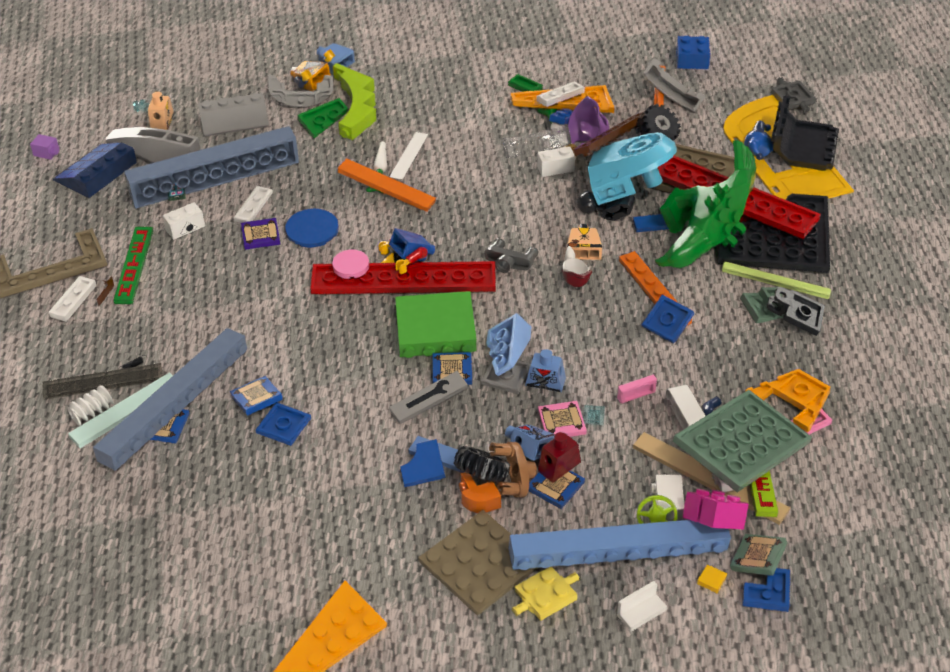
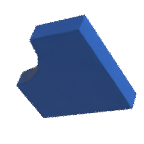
[400,439,446,487]

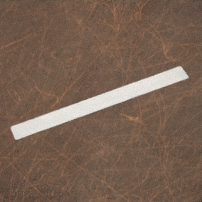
[390,132,428,179]

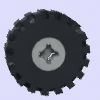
[636,104,681,141]

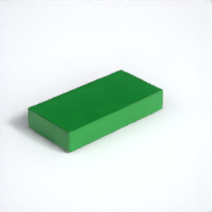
[508,74,543,92]

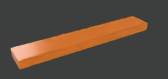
[338,158,436,211]

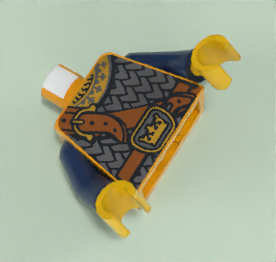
[290,49,335,91]

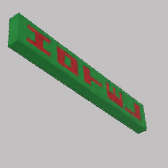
[113,227,154,305]

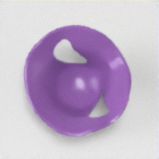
[566,96,609,153]

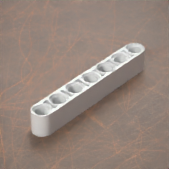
[666,385,733,492]

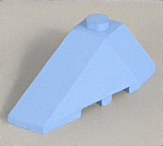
[486,313,532,376]

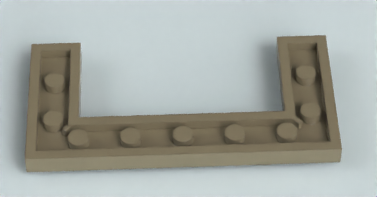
[0,228,108,298]

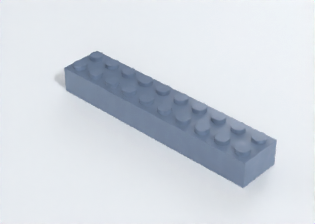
[124,126,299,209]

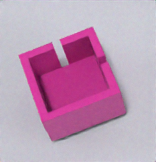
[683,489,749,529]

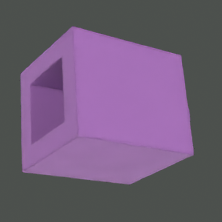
[30,134,59,160]

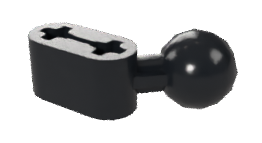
[577,192,636,221]

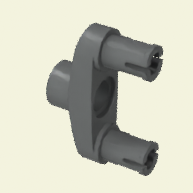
[484,238,539,273]

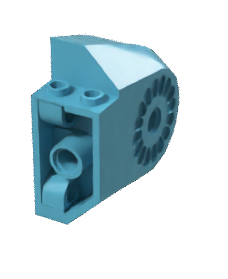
[588,133,677,205]

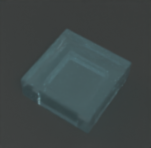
[584,405,605,425]

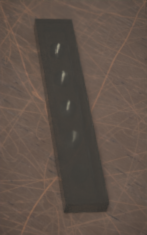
[43,363,163,400]

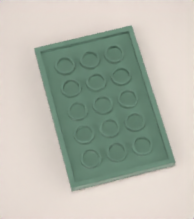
[673,390,812,493]

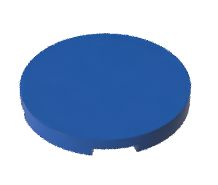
[285,209,339,248]

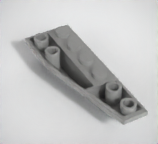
[105,127,201,163]

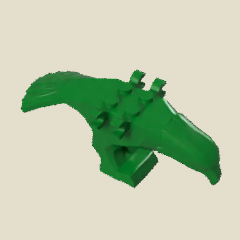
[655,140,756,269]

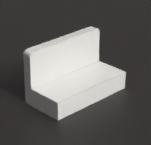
[617,581,667,632]

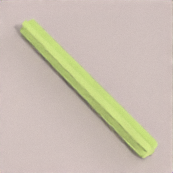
[722,262,831,299]

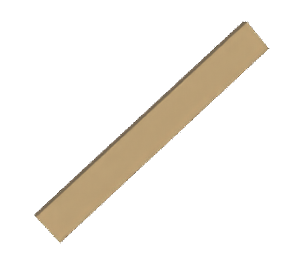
[633,432,790,525]

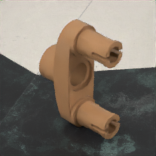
[489,442,537,498]

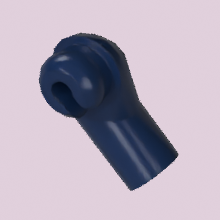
[701,396,722,416]

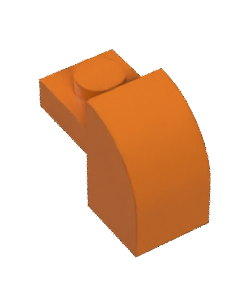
[459,472,501,513]

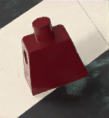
[538,432,581,483]

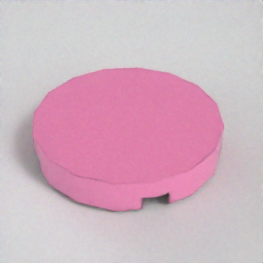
[332,250,369,279]

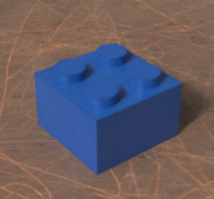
[676,35,710,69]

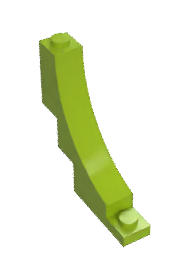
[333,63,377,140]

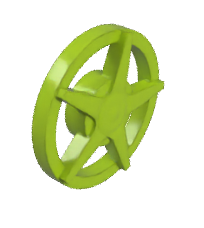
[637,495,678,524]

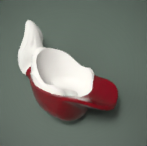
[562,246,592,287]

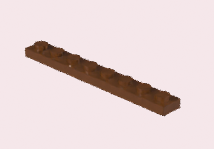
[574,112,643,157]

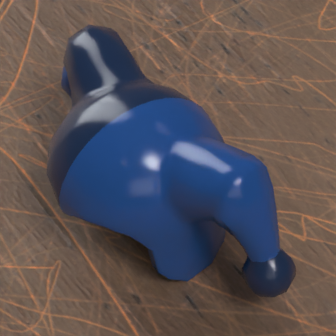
[744,121,774,160]

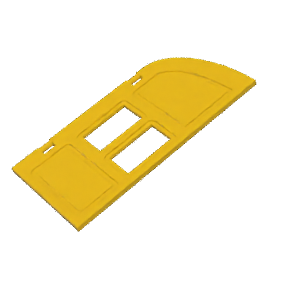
[723,95,854,200]

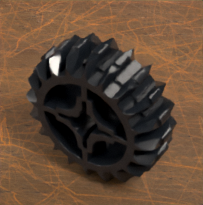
[453,446,510,483]

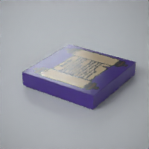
[241,218,281,250]

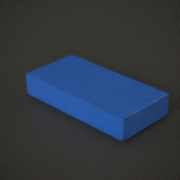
[633,214,668,233]

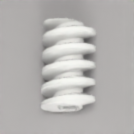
[67,386,114,426]

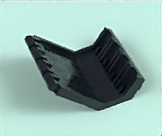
[771,96,839,171]

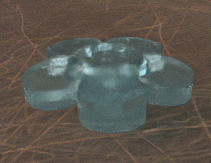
[133,99,150,112]

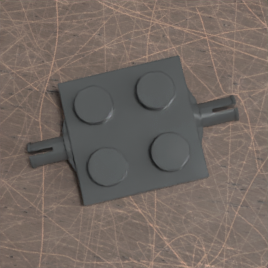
[771,77,816,113]

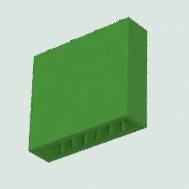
[395,291,477,358]

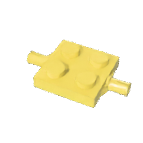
[512,566,579,621]

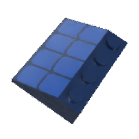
[53,142,137,198]

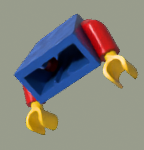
[378,228,435,274]

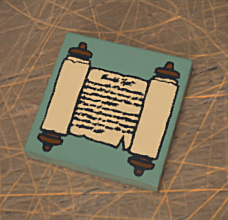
[730,534,787,576]

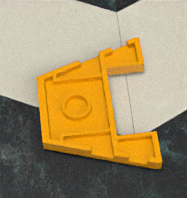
[745,369,830,433]

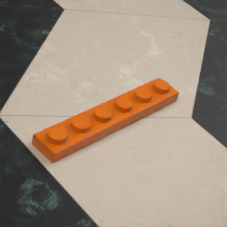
[619,251,692,325]

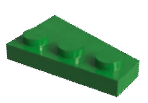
[297,98,348,138]

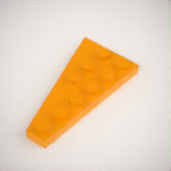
[511,85,615,113]
[273,580,387,672]

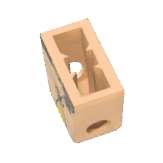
[148,92,174,130]
[567,224,602,260]

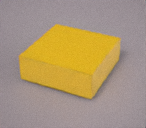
[697,564,727,593]

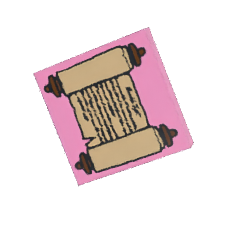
[538,401,587,437]

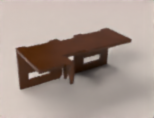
[97,276,114,306]

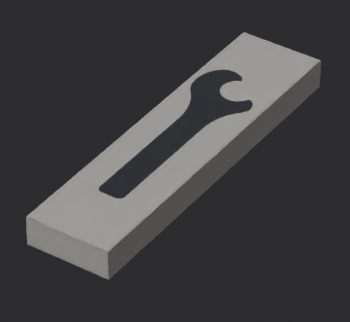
[389,371,468,424]

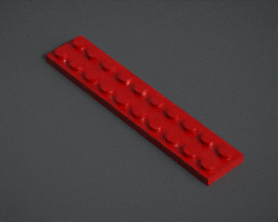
[658,156,821,239]
[310,261,496,294]

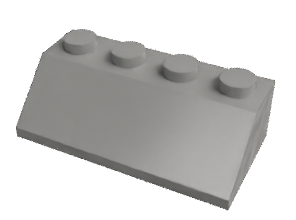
[198,93,269,137]

